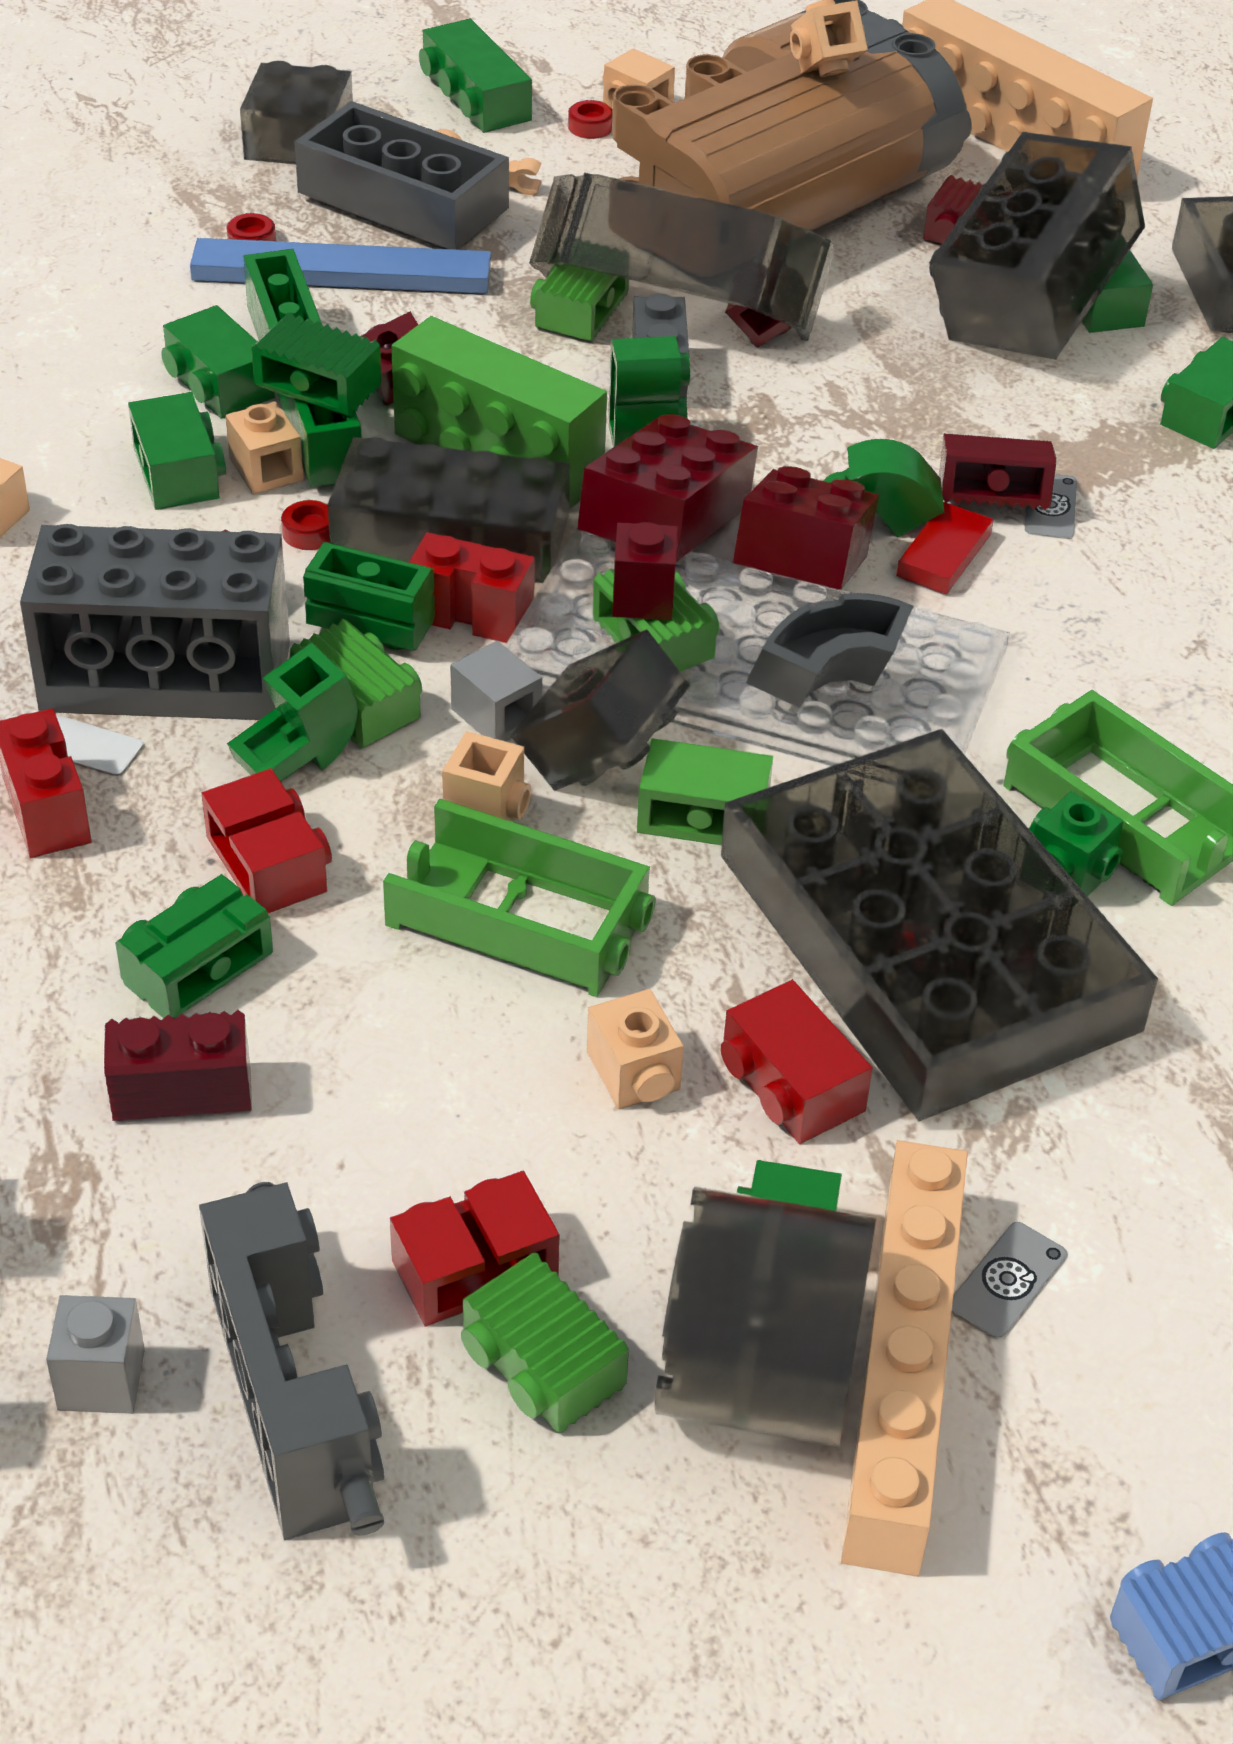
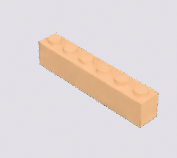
[841,1140,968,1577]

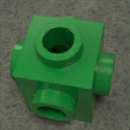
[1025,791,1124,907]

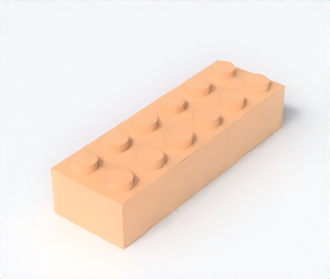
[902,0,1153,201]

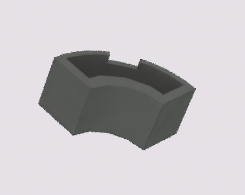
[745,593,914,708]

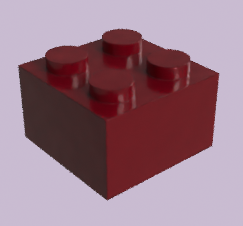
[733,466,879,590]

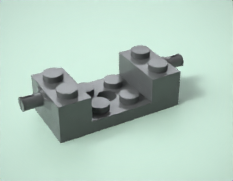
[199,1182,384,1540]

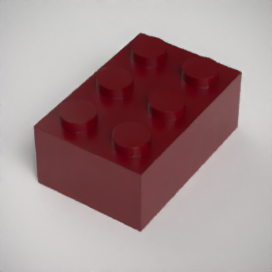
[577,414,758,562]

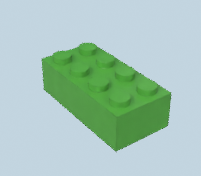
[392,316,607,512]

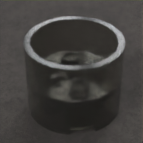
[655,1186,876,1448]

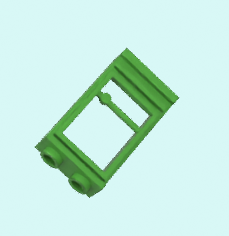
[1003,690,1233,906]
[383,799,656,997]

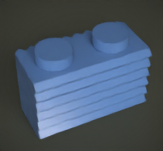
[1110,1532,1233,1700]

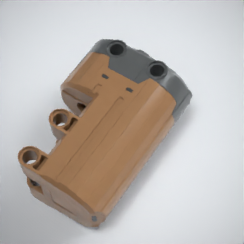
[609,0,972,277]

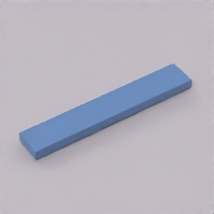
[190,238,491,294]

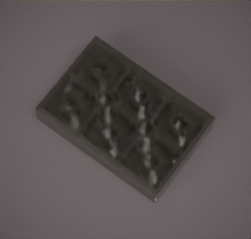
[721,728,1158,1122]

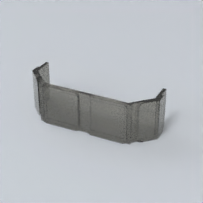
[529,172,834,341]

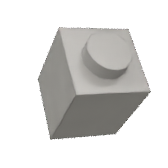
[450,640,542,742]
[46,1295,145,1414]

